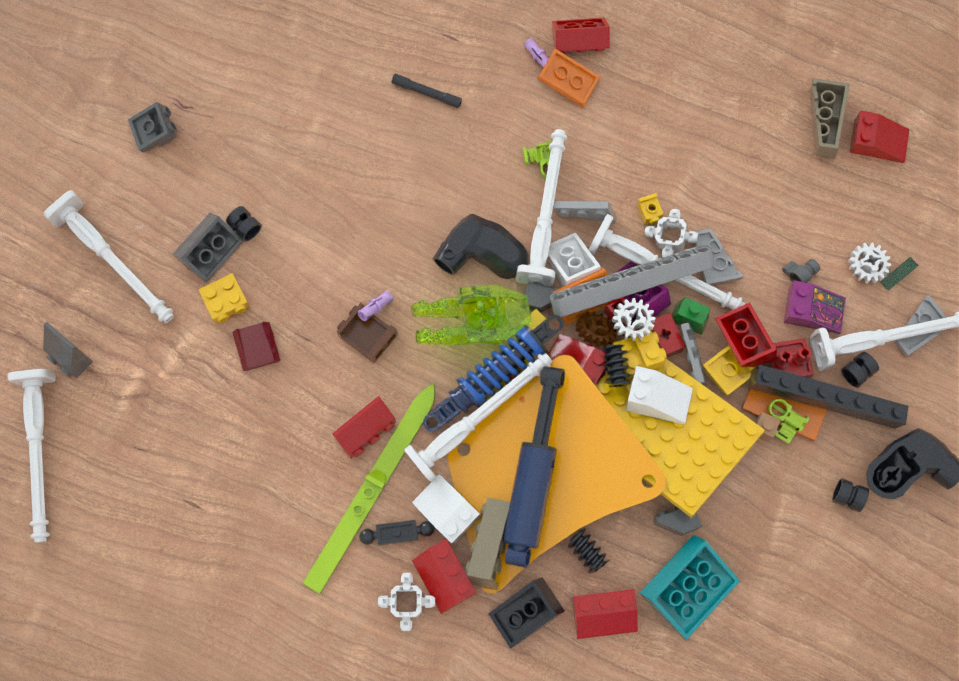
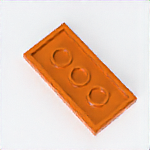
[741,389,827,442]

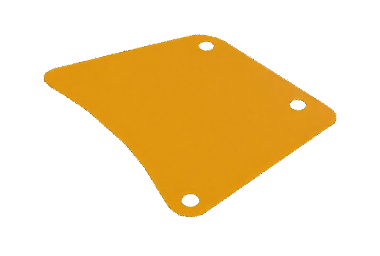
[447,355,666,593]

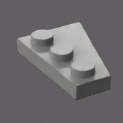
[553,201,617,223]
[694,228,743,285]
[894,294,947,357]
[681,323,707,386]

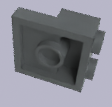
[128,102,177,152]

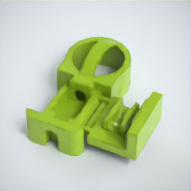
[522,142,552,180]
[768,399,809,444]

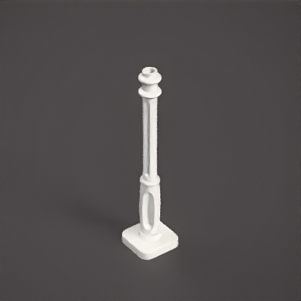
[516,129,568,288]
[43,190,174,323]
[589,214,745,310]
[810,312,959,372]
[404,353,553,482]
[7,369,56,543]

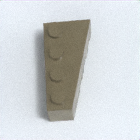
[810,78,850,159]
[465,498,510,591]

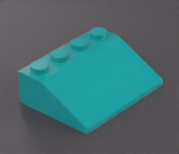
[640,535,740,640]

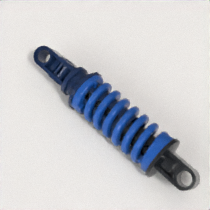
[423,315,563,431]

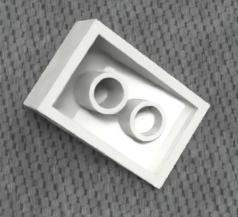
[547,233,601,287]
[626,366,693,425]
[412,474,482,544]

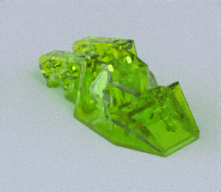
[411,284,532,345]

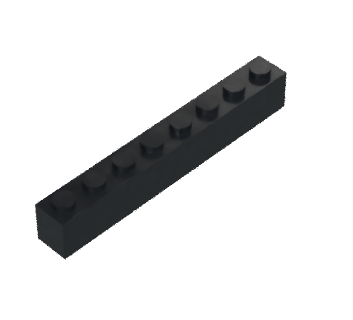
[748,365,909,429]

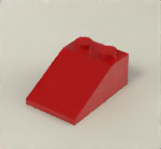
[850,110,909,163]
[547,334,607,385]

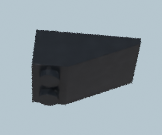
[489,577,565,649]

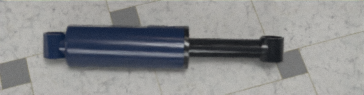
[503,366,565,568]

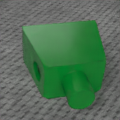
[671,298,710,335]

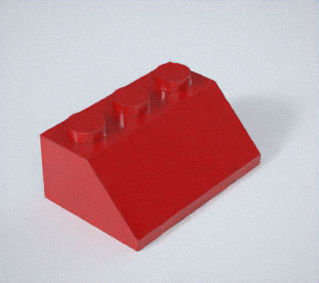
[552,17,610,54]
[715,302,777,367]
[332,396,396,459]
[412,539,476,614]
[572,589,638,639]

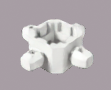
[644,209,698,258]
[378,573,435,631]

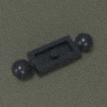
[359,520,435,546]

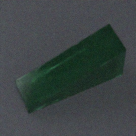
[880,257,919,291]

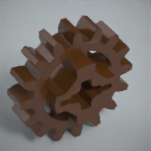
[575,311,617,348]

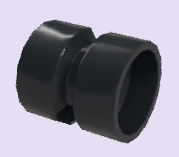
[226,206,262,242]
[841,352,879,388]
[832,478,869,512]

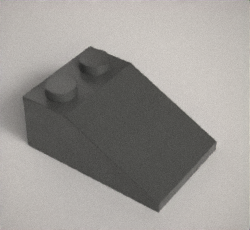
[43,322,93,378]

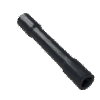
[391,73,462,108]

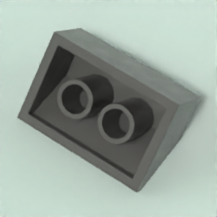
[172,213,243,283]

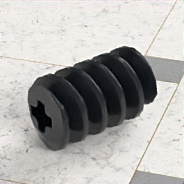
[602,344,631,387]
[568,528,611,574]

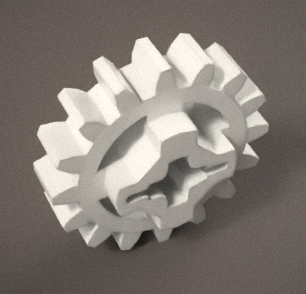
[848,243,891,284]
[612,298,655,341]

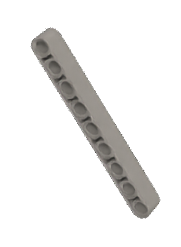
[550,245,714,317]

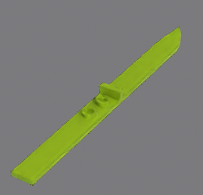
[303,384,435,594]

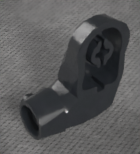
[433,214,528,279]
[866,428,959,499]

